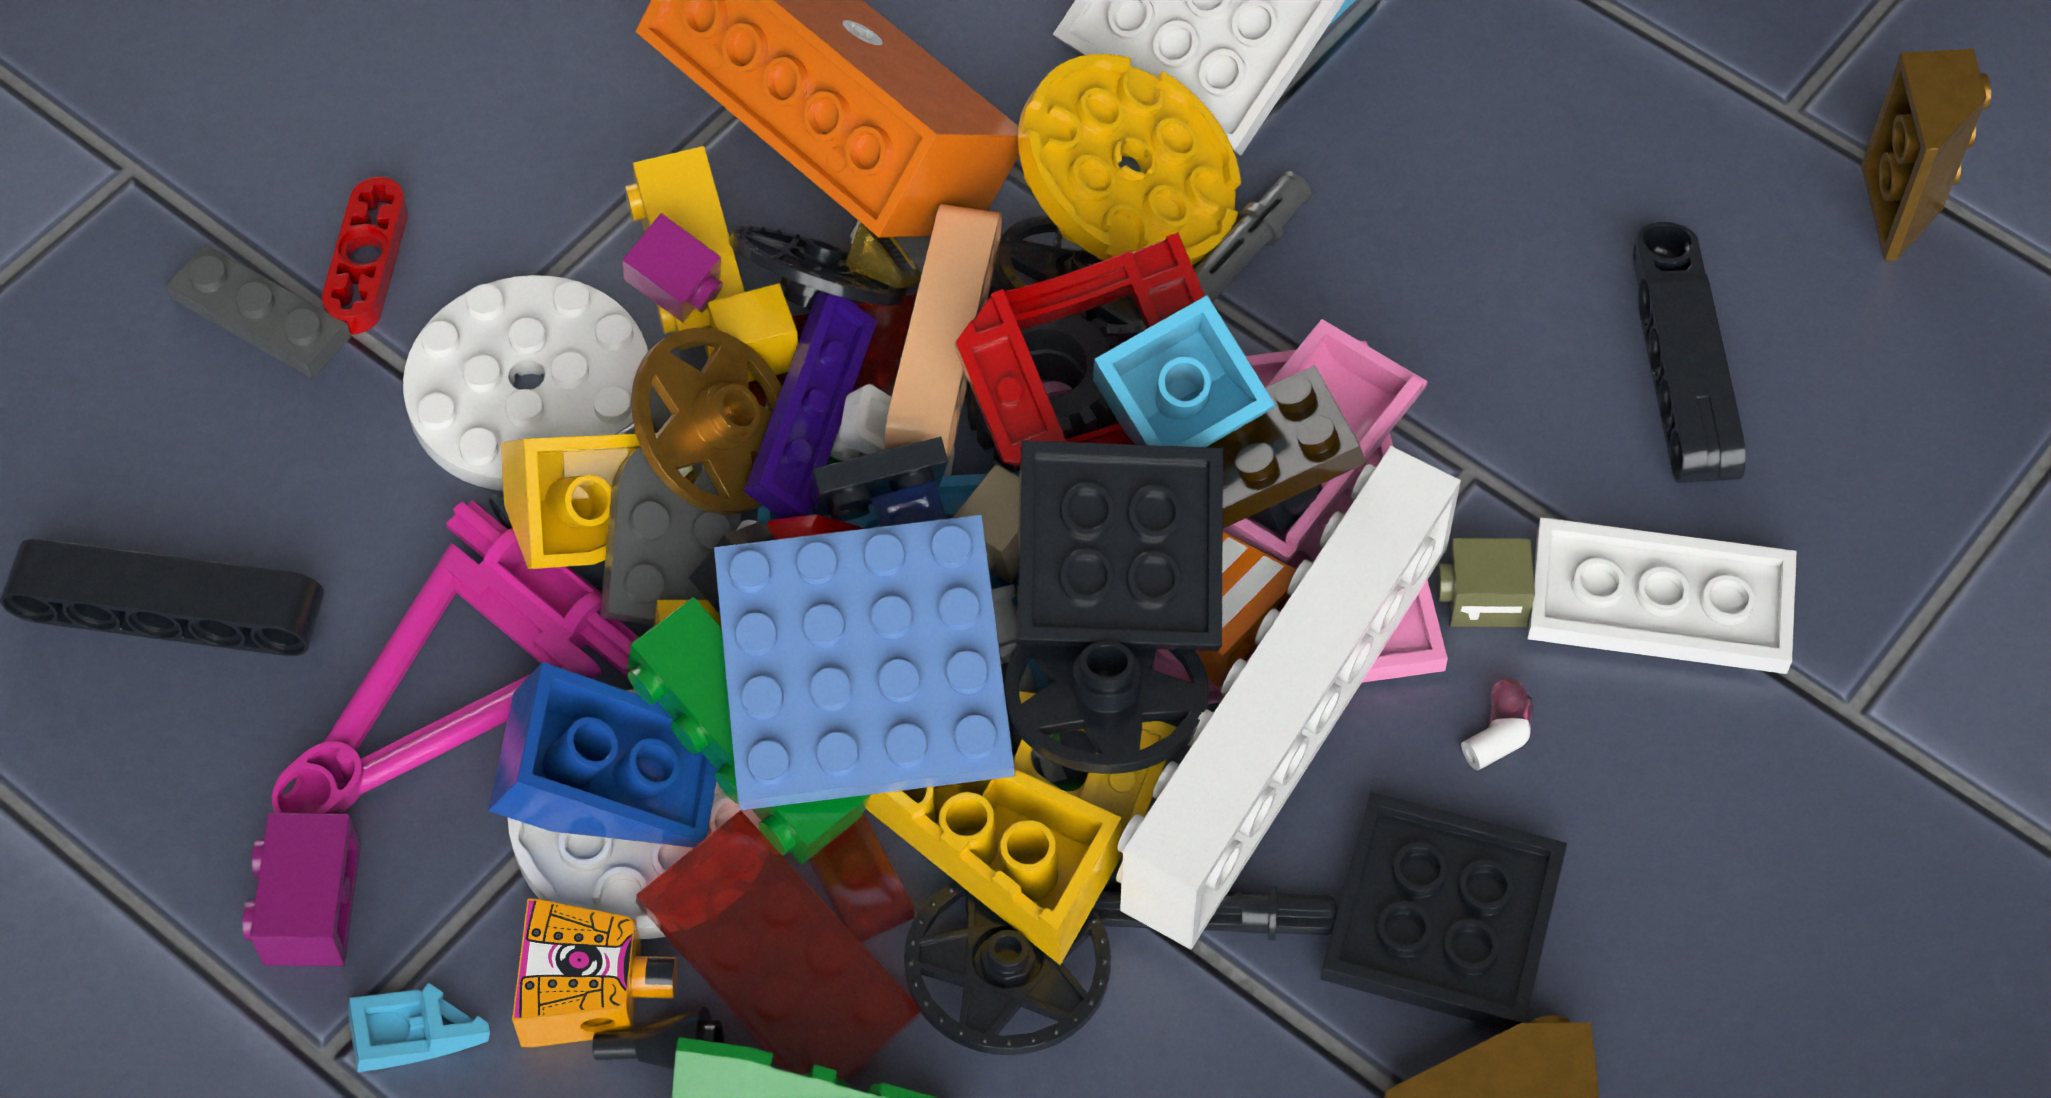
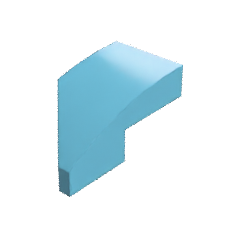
[347,983,490,1072]

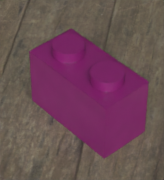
[243,813,361,966]

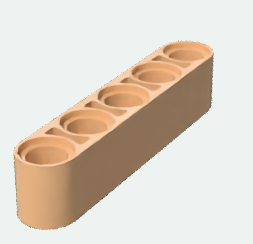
[884,204,1002,461]

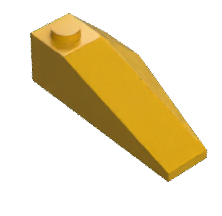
[500,433,757,569]

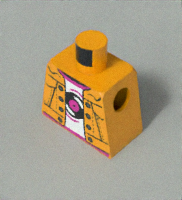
[512,899,678,1047]

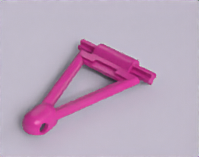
[272,500,639,814]

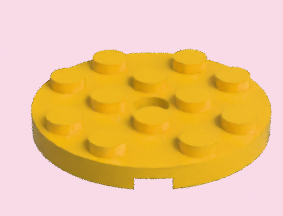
[1018,54,1241,266]

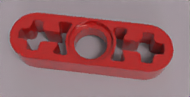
[322,177,408,335]

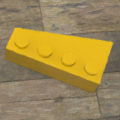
[865,769,1123,965]

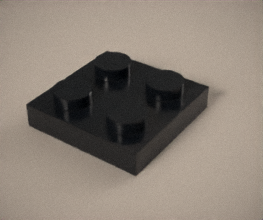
[809,436,948,522]

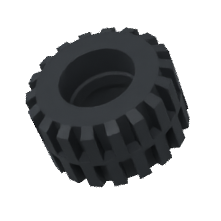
[966,311,1120,471]

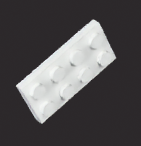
[1528,517,1797,674]

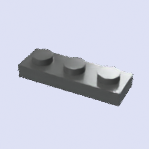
[166,244,351,379]

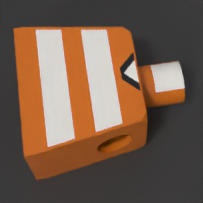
[1195,532,1296,688]

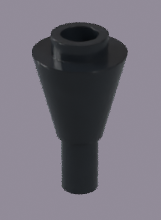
[592,1007,724,1069]

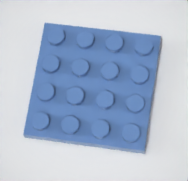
[714,515,1015,810]

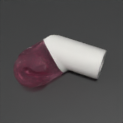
[1461,678,1533,771]

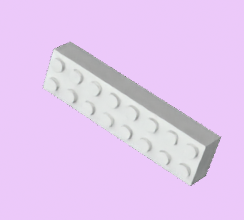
[1116,446,1461,949]

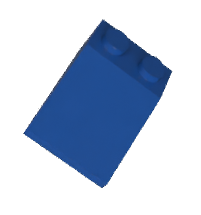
[488,662,717,848]

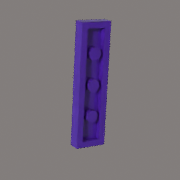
[744,291,877,518]

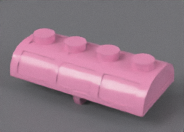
[1223,319,1428,564]

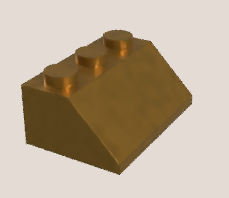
[1861,49,1991,261]

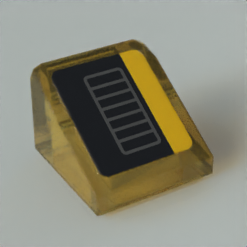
[846,223,922,288]

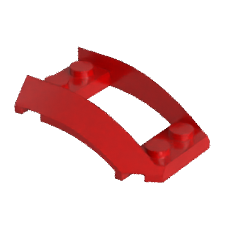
[955,232,1205,466]

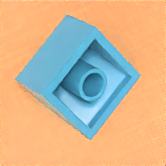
[1093,295,1275,447]

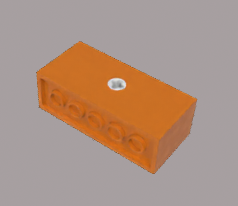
[635,0,1019,256]

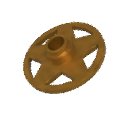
[631,328,782,514]

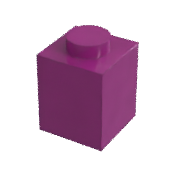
[622,213,723,323]

